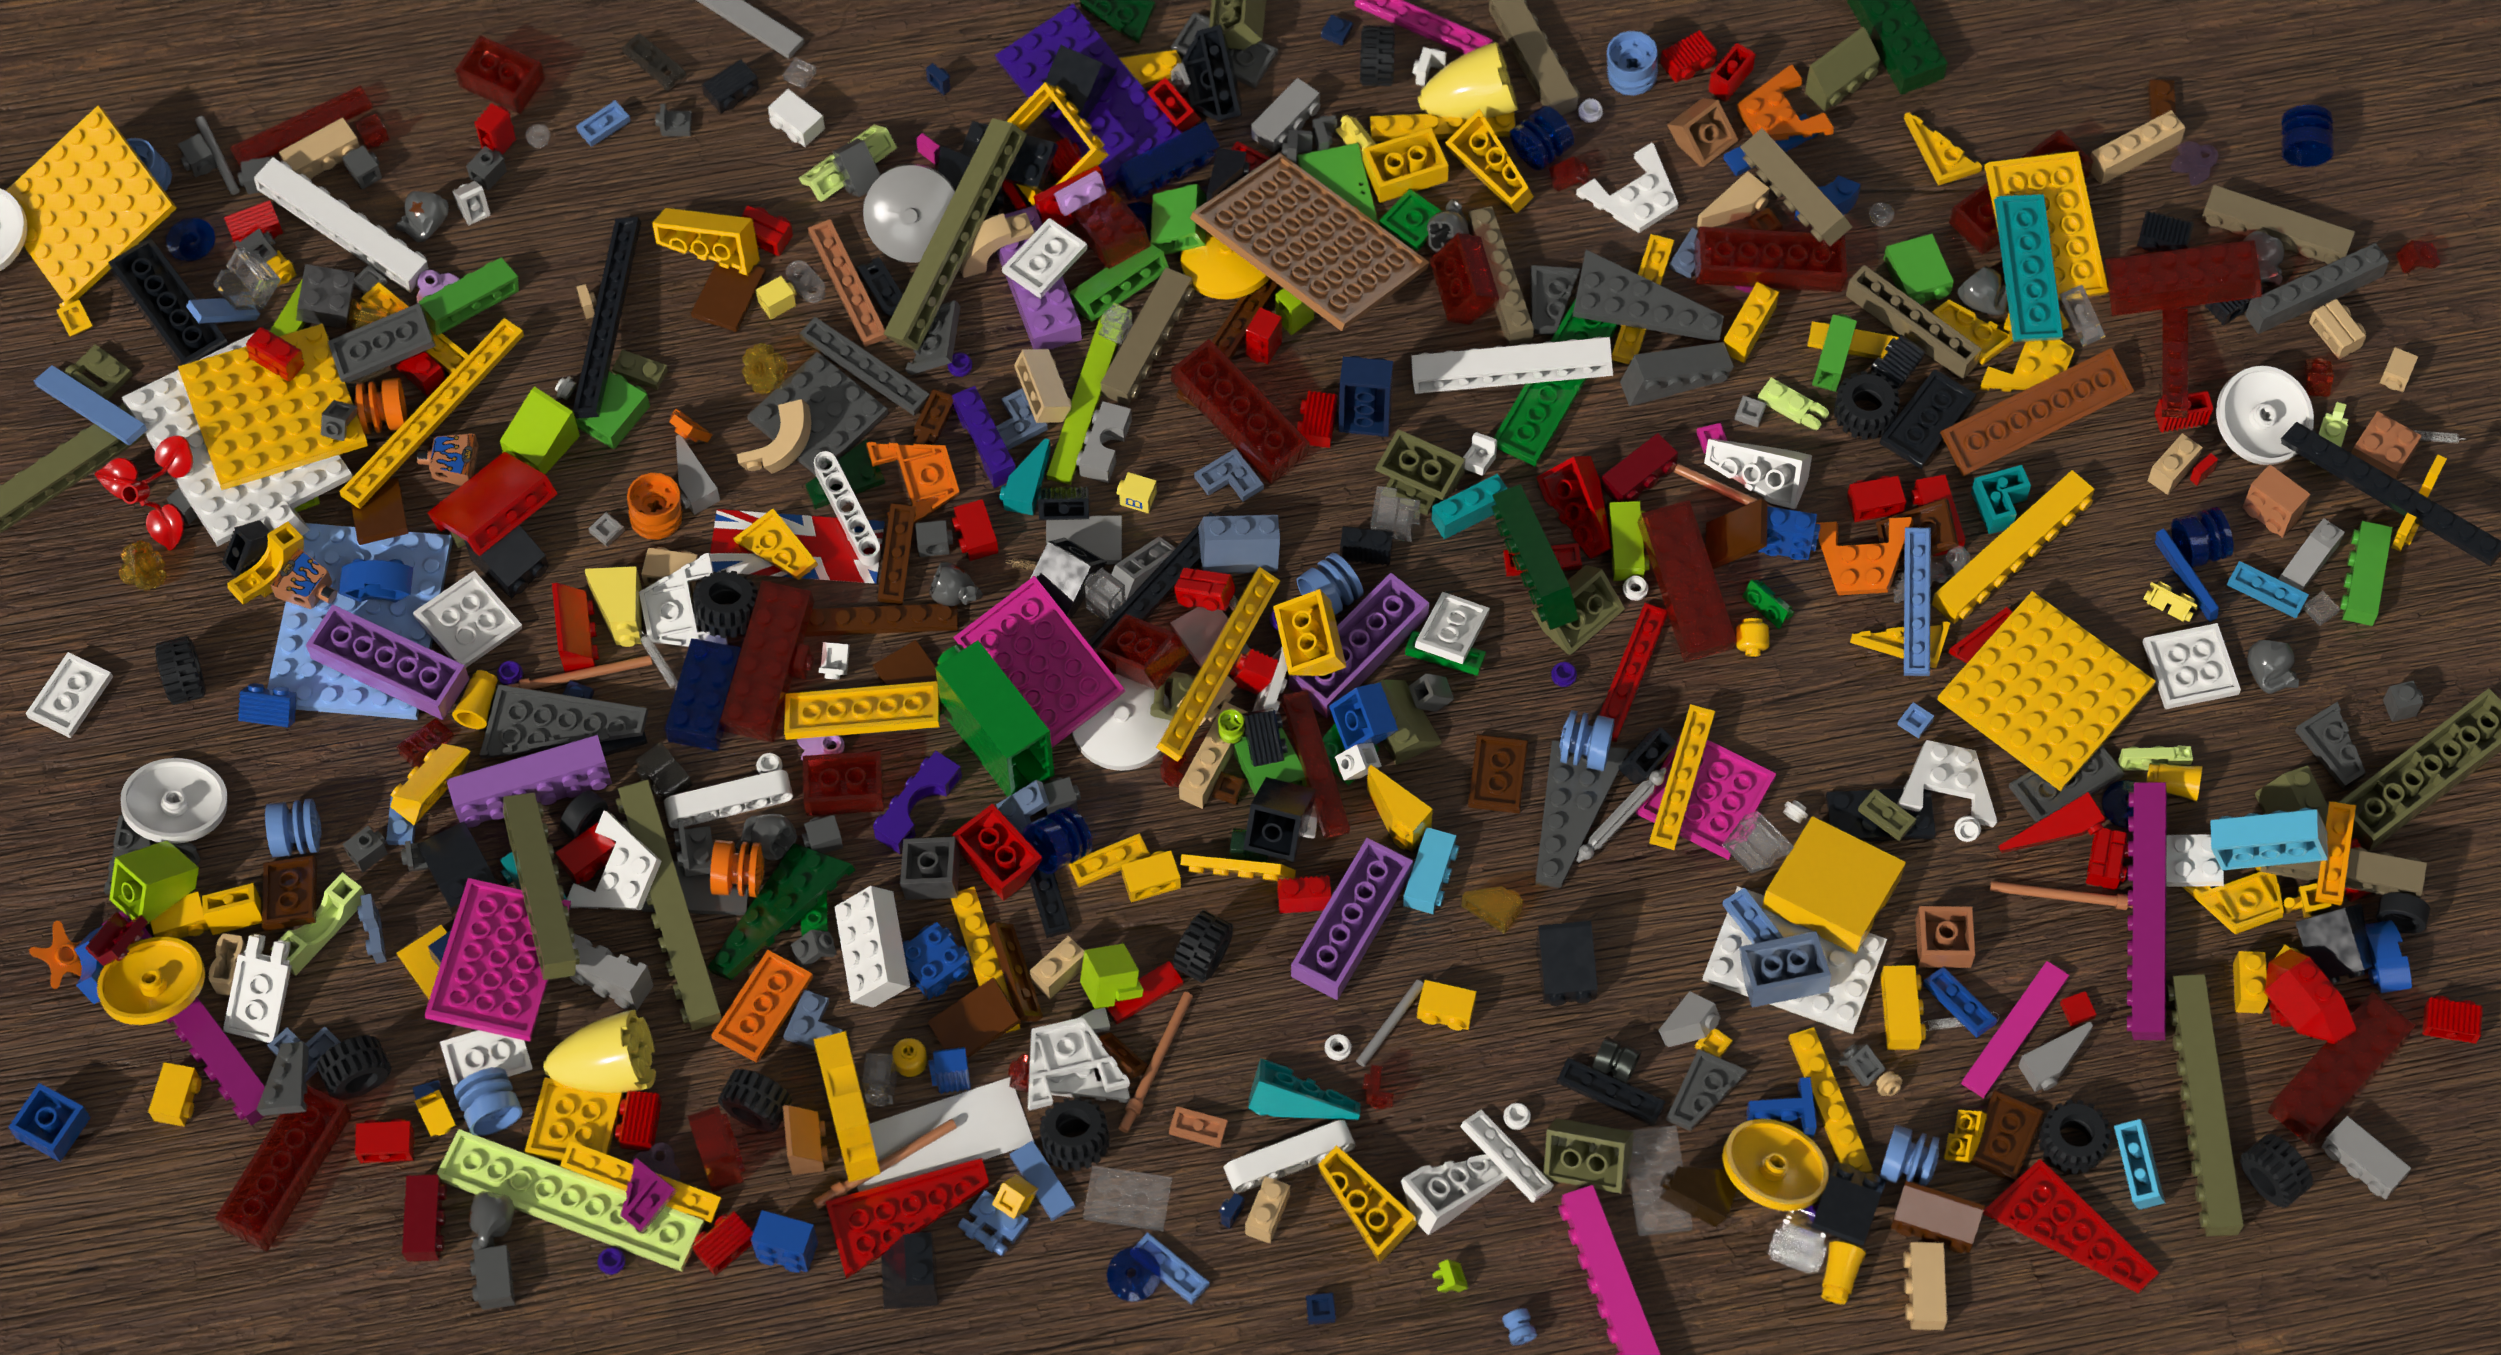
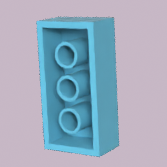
[2211,808,2328,870]

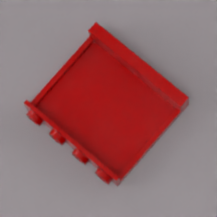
[427,452,558,556]

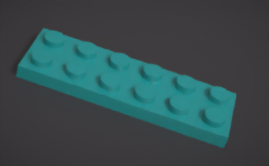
[1994,194,2063,342]

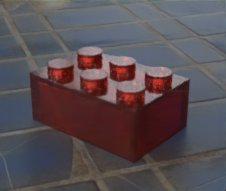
[455,35,545,114]
[1070,187,1151,269]
[1430,233,1499,325]
[1094,614,1189,690]
[803,751,884,816]
[687,1106,745,1192]

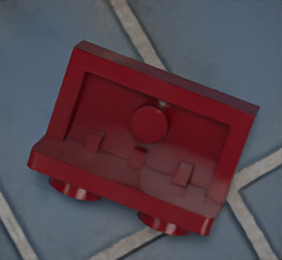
[85,912,148,966]

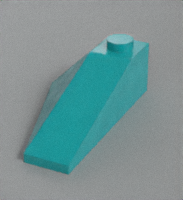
[1248,1058,1360,1120]

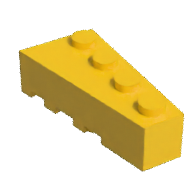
[1445,109,1534,214]
[652,208,760,275]
[1318,1145,1417,1263]

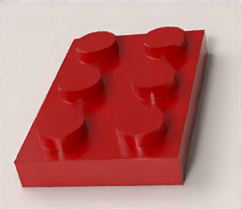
[1034,165,1110,228]

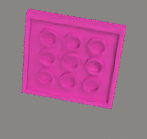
[1636,732,1776,860]

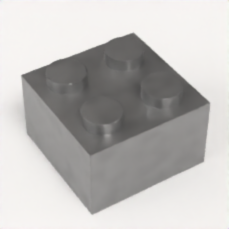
[296,264,355,329]
[900,837,960,900]

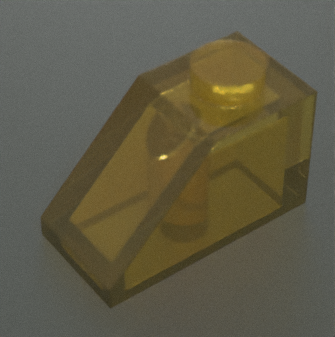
[347,299,391,330]
[1461,886,1523,934]

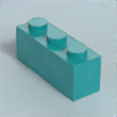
[1431,474,1508,540]

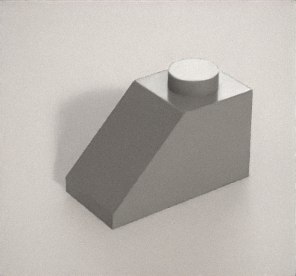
[1659,991,1721,1047]

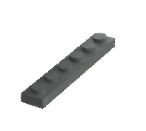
[799,317,930,416]

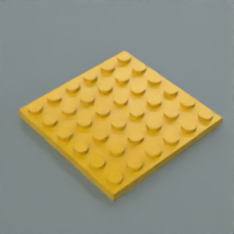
[6,106,177,302]
[178,324,368,490]
[1937,591,2156,792]

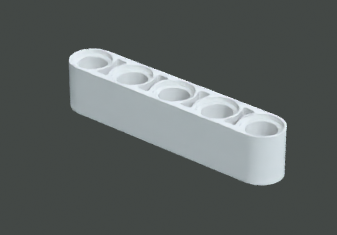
[814,451,881,566]
[664,770,793,828]
[1224,1120,1356,1193]

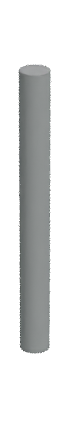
[195,116,240,195]
[1356,980,1424,1067]

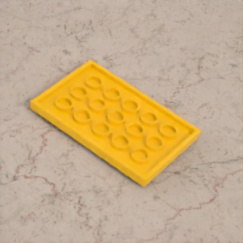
[1984,151,2109,301]

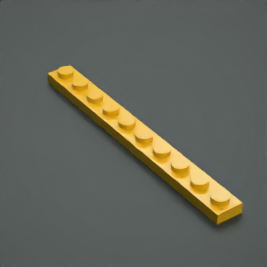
[339,318,524,509]
[1156,567,1280,762]

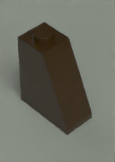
[1659,1166,1738,1227]

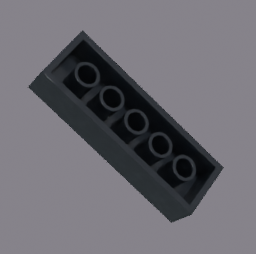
[108,237,228,366]

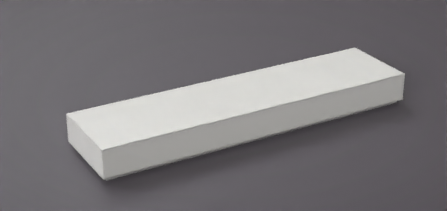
[1460,1110,1554,1203]

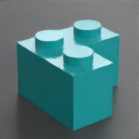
[1971,465,2031,534]

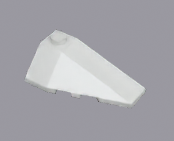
[1705,438,1812,509]
[1401,1154,1509,1235]

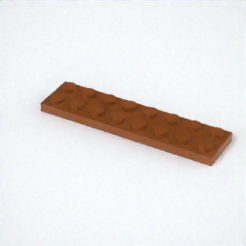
[1940,348,2134,477]

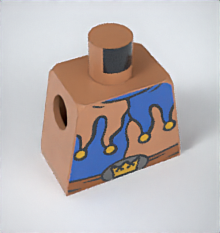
[417,434,479,486]
[271,548,337,609]

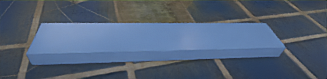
[34,365,148,446]
[1904,528,1931,676]

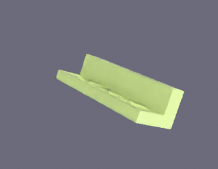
[799,125,897,202]

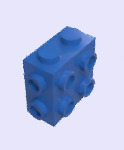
[1758,506,1820,560]
[902,922,971,1000]

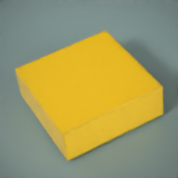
[1695,1028,1733,1058]

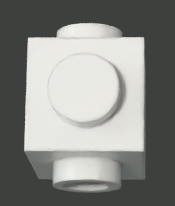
[1335,743,1382,780]

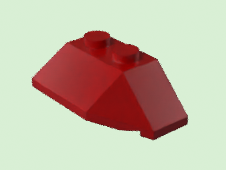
[2264,949,2356,1044]

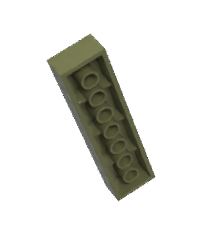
[2338,688,2501,852]

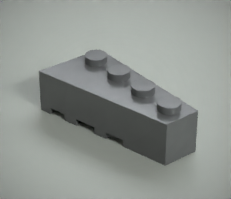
[1620,342,1734,406]

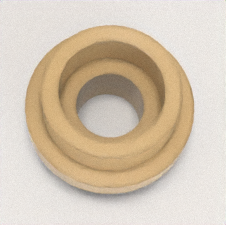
[1876,1072,1902,1096]

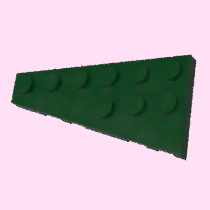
[707,843,856,980]

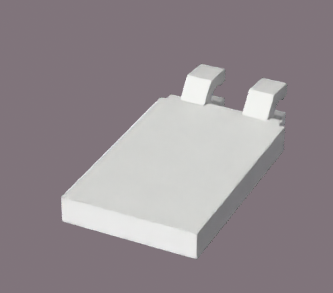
[223,934,292,1043]

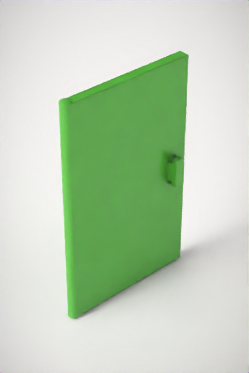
[1297,143,1379,225]

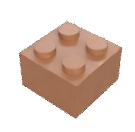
[2351,411,2422,479]
[2242,465,2310,538]
[1916,906,1975,968]

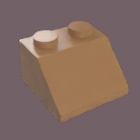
[1667,98,1738,167]
[783,1105,829,1175]

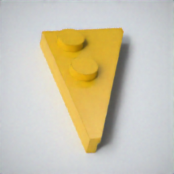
[1904,112,1982,186]
[1850,622,1950,668]

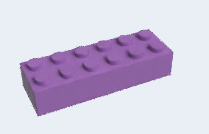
[996,206,1082,350]
[1289,573,1429,718]
[306,604,469,720]
[446,735,612,827]
[1291,838,1413,1001]

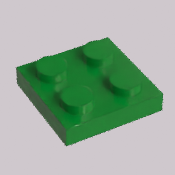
[1379,189,1442,252]

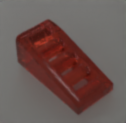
[396,718,454,767]

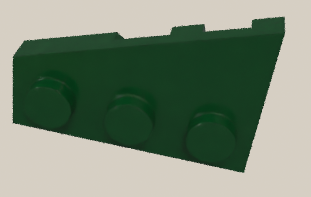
[1080,0,1155,44]
[805,439,885,510]

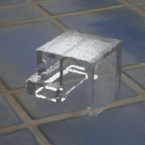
[213,247,281,310]
[1370,486,1422,542]
[1722,811,1794,873]
[1767,1210,1828,1275]

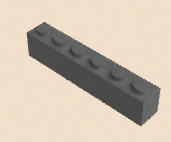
[2245,243,2389,334]

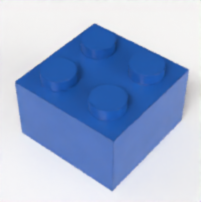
[1329,682,1398,751]
[8,1083,91,1162]
[751,1210,818,1273]

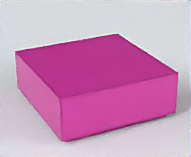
[916,133,940,165]
[1696,423,1727,453]

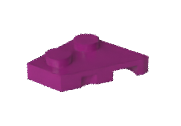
[620,1158,677,1233]

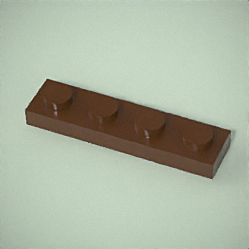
[878,503,916,605]
[988,922,1043,1022]

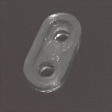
[786,261,826,303]

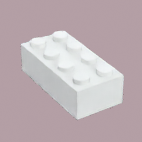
[835,886,910,1008]

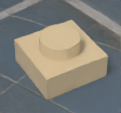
[576,284,597,319]

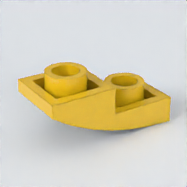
[1944,1110,1987,1162]

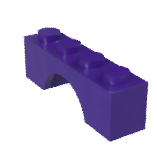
[952,386,1016,488]
[873,750,962,854]

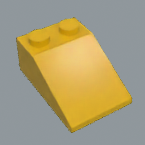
[1367,765,1433,852]

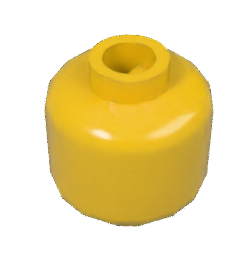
[1736,618,1769,657]
[892,1038,927,1077]

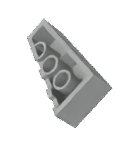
[570,934,654,1011]

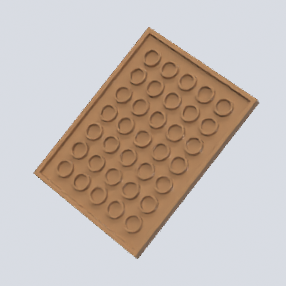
[1190,153,1429,331]

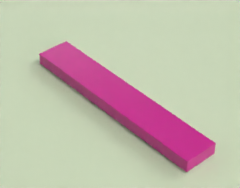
[1355,0,1493,54]
[1961,961,2069,1098]

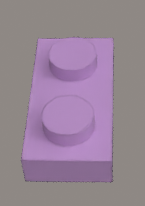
[1054,171,1107,216]

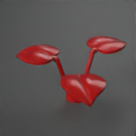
[95,435,193,551]

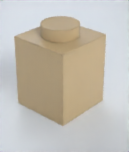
[2380,348,2418,392]

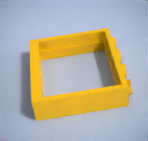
[1007,82,1109,207]

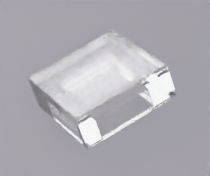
[783,57,816,89]
[2303,591,2340,626]

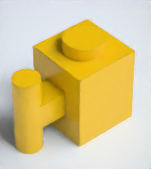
[2283,883,2332,918]

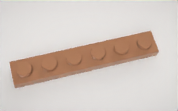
[808,219,887,347]

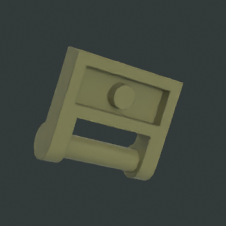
[65,344,133,400]
[1150,666,1196,721]

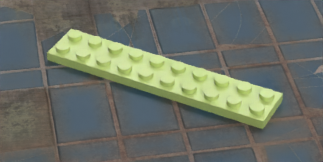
[436,1129,705,1272]

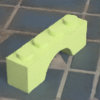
[271,872,365,976]

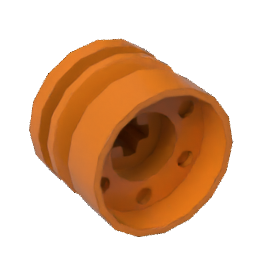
[355,378,408,435]
[627,473,682,540]
[710,840,764,897]

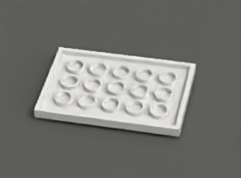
[1702,886,1887,1034]

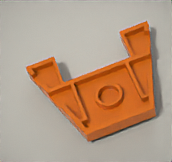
[1737,65,1834,141]
[867,442,960,524]
[1816,517,1913,595]

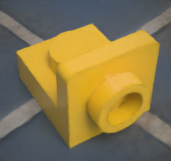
[260,250,296,288]
[56,299,93,338]

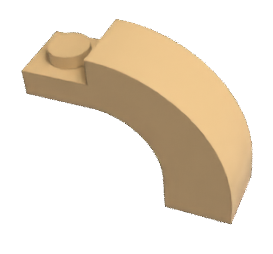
[959,213,1034,278]
[737,399,811,473]

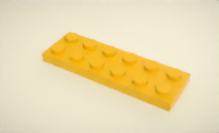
[784,681,940,740]

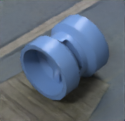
[1502,1309,1537,1345]

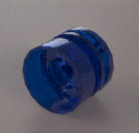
[1510,105,1574,171]
[2281,105,2334,167]
[2171,507,2234,568]
[1023,807,1092,874]

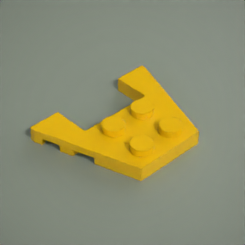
[1980,314,2074,392]
[2391,455,2447,552]
[2183,867,2284,934]

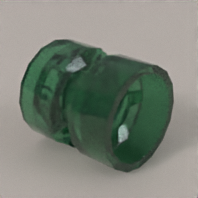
[1229,828,1268,863]

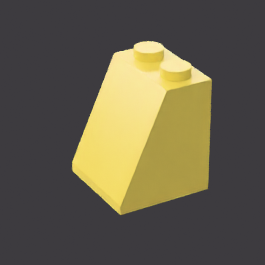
[585,567,642,647]

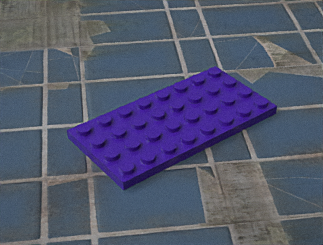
[995,4,1183,189]

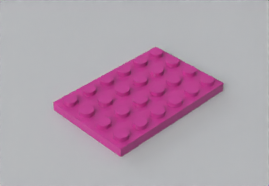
[953,576,1126,747]
[425,878,571,1042]

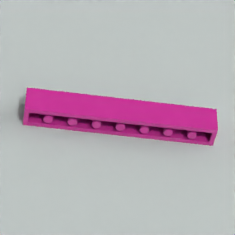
[1558,1185,1660,1355]

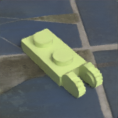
[1757,378,1830,430]

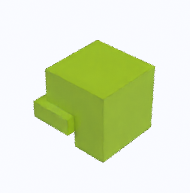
[1080,943,1143,1009]

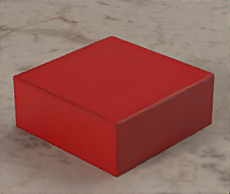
[2190,453,2218,486]
[2060,991,2096,1026]

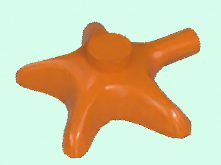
[29,920,82,989]

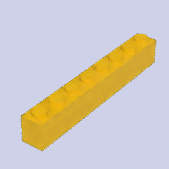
[1932,470,2095,624]

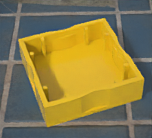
[1762,816,1906,954]
[814,1031,880,1182]

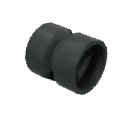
[1593,1036,1641,1083]

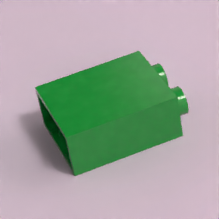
[935,640,1055,797]

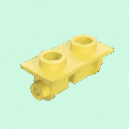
[1335,115,1376,160]
[2143,581,2198,622]

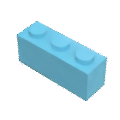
[1403,827,1459,914]
[2114,1119,2165,1210]

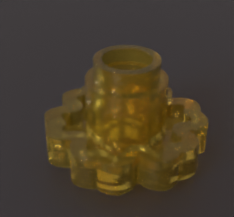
[742,343,788,394]
[119,540,167,591]

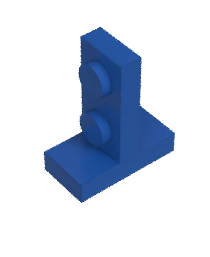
[1746,1077,1817,1137]

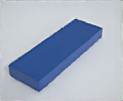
[1923,966,1997,1038]

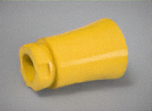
[452,670,498,729]
[2146,763,2202,801]
[1821,1241,1866,1304]

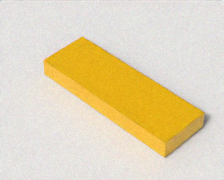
[1068,833,1150,888]

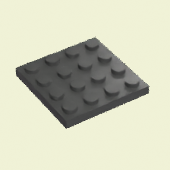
[747,352,888,476]

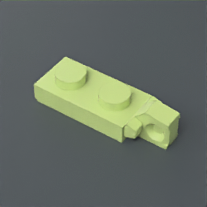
[2310,402,2348,464]
[2118,745,2193,771]

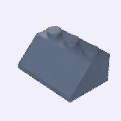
[1198,515,1280,574]
[1739,931,1831,1008]

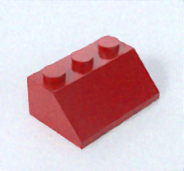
[552,583,599,673]
[952,803,1042,901]

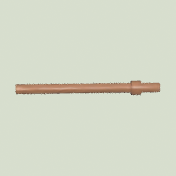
[1674,464,1773,507]
[504,655,653,690]
[1990,881,2133,910]
[1119,992,1193,1133]
[812,1119,957,1209]

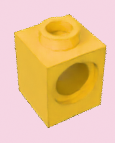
[415,1090,455,1137]
[992,1174,1038,1219]

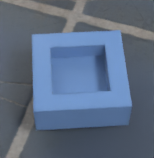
[1898,702,1934,739]

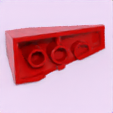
[1536,456,1612,559]
[1998,792,2106,853]

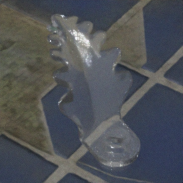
[1893,546,1970,603]

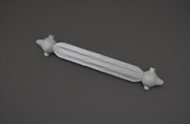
[1576,768,1667,863]

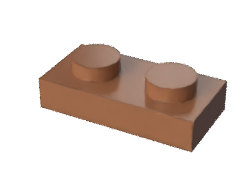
[1169,1106,1228,1148]

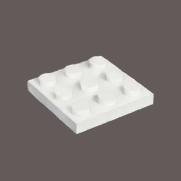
[413,571,522,668]
[2142,623,2241,710]

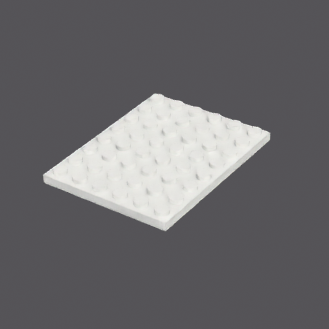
[122,333,352,547]

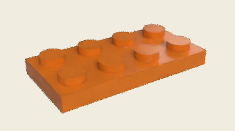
[711,950,813,1063]

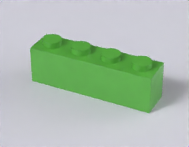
[1069,241,1169,322]
[419,257,519,336]
[2340,521,2393,626]

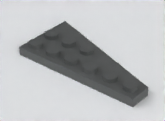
[1573,250,1724,342]
[480,685,648,759]
[1535,740,1629,888]

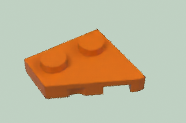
[669,408,713,443]

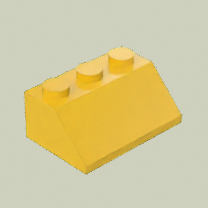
[1273,589,1346,676]
[390,743,470,826]

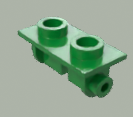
[1742,579,1795,629]

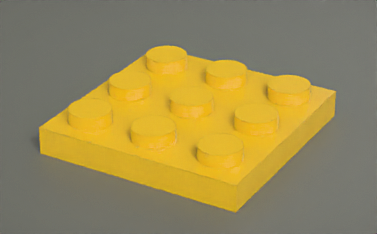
[525,1077,624,1161]

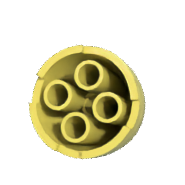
[1418,43,1518,119]
[543,1010,656,1093]

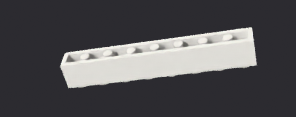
[254,157,428,293]
[1412,337,1613,394]

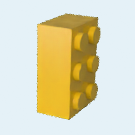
[1363,127,1449,203]

